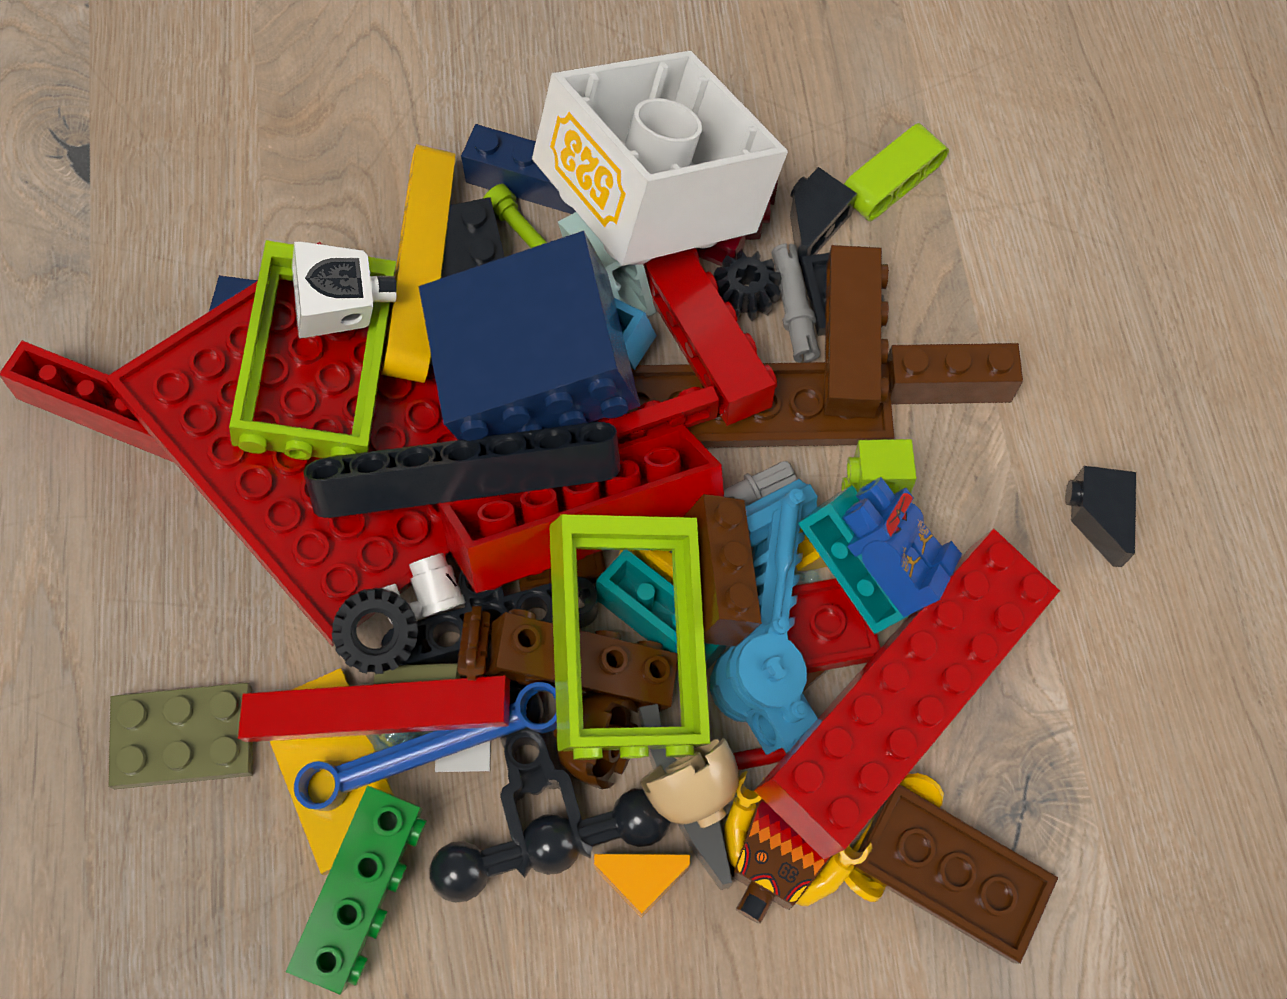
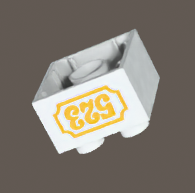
[532,51,788,266]

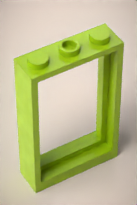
[229,240,396,460]
[549,514,711,760]

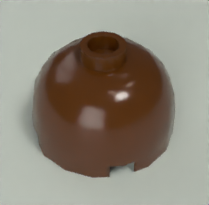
[554,693,638,790]

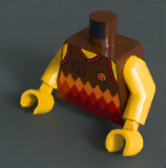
[724,771,872,924]

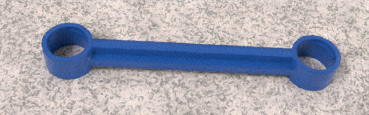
[294,682,557,811]

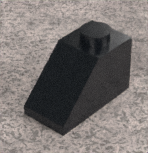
[790,167,857,266]
[1065,466,1136,568]

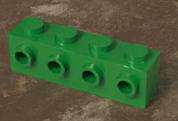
[286,786,427,995]

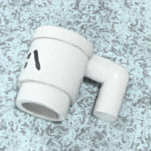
[383,553,466,624]

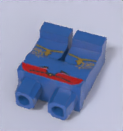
[842,477,962,617]

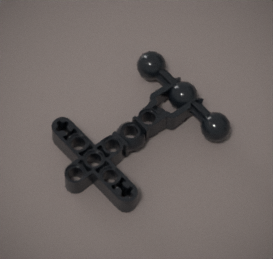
[381,570,671,903]

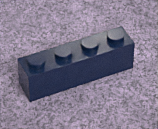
[461,124,576,214]

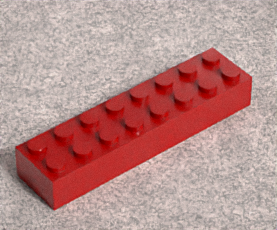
[754,528,1060,859]

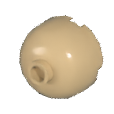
[640,738,739,828]

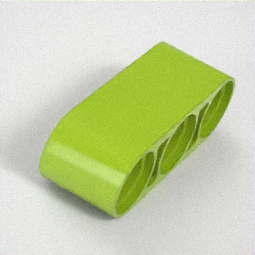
[844,123,949,222]

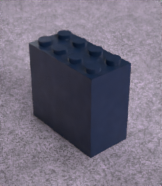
[419,231,640,441]

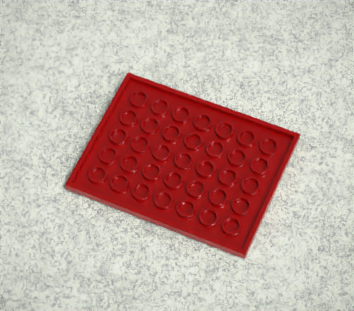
[106,242,458,647]

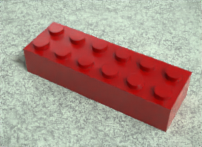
[438,424,724,593]

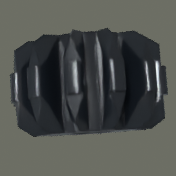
[713,249,782,321]

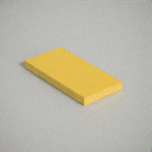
[270,668,394,876]

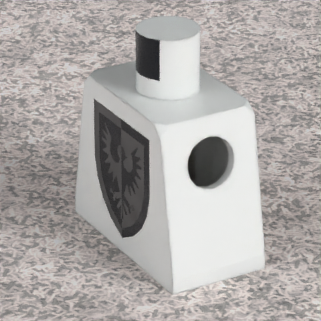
[292,242,396,338]

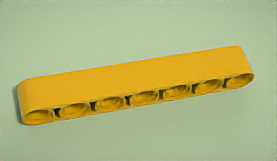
[381,144,456,383]

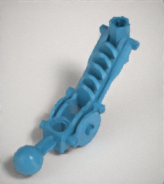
[710,479,818,755]

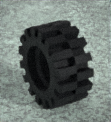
[332,588,418,674]

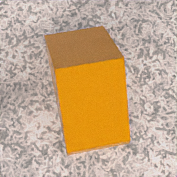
[594,854,690,918]

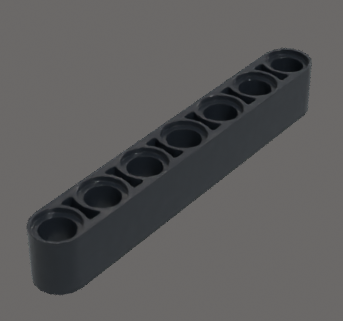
[303,422,621,518]

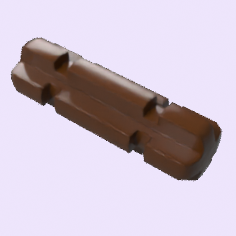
[457,606,491,681]

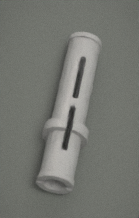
[771,243,820,363]

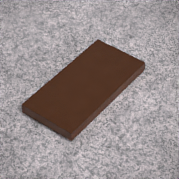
[854,784,1058,964]

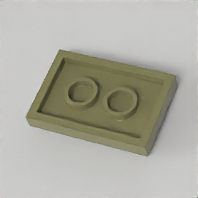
[108,683,253,790]

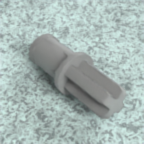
[723,461,796,507]

